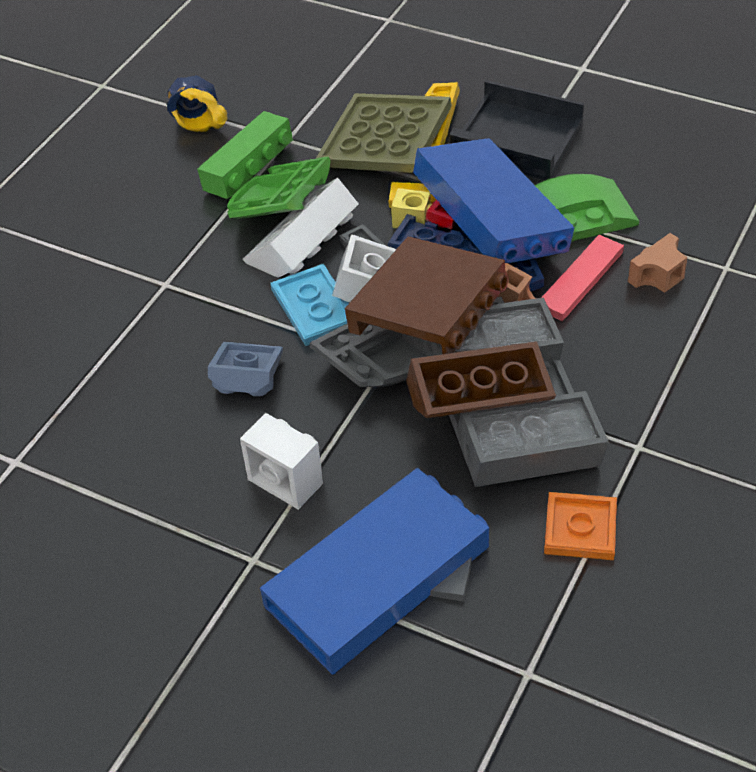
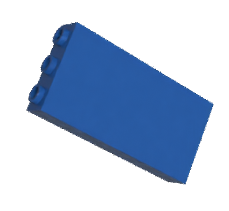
[413,138,575,263]
[260,468,489,675]

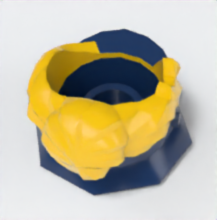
[167,75,227,132]

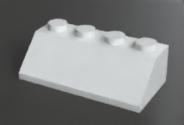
[243,178,359,278]

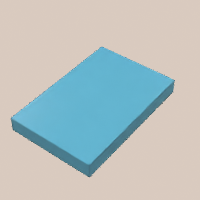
[270,264,349,346]

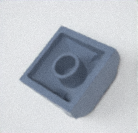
[208,342,283,396]

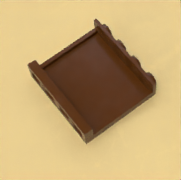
[344,236,509,354]

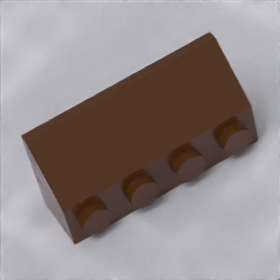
[406,341,556,418]

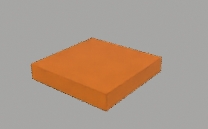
[544,492,617,560]

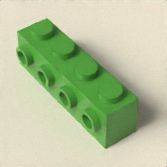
[197,111,293,199]

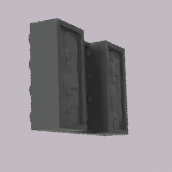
[421,297,609,487]

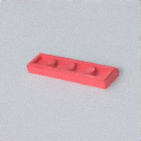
[542,235,624,321]

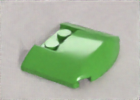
[227,156,331,219]
[535,174,639,241]

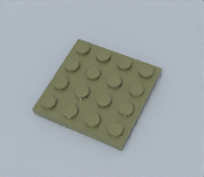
[316,93,452,173]

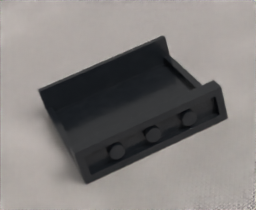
[449,80,584,180]

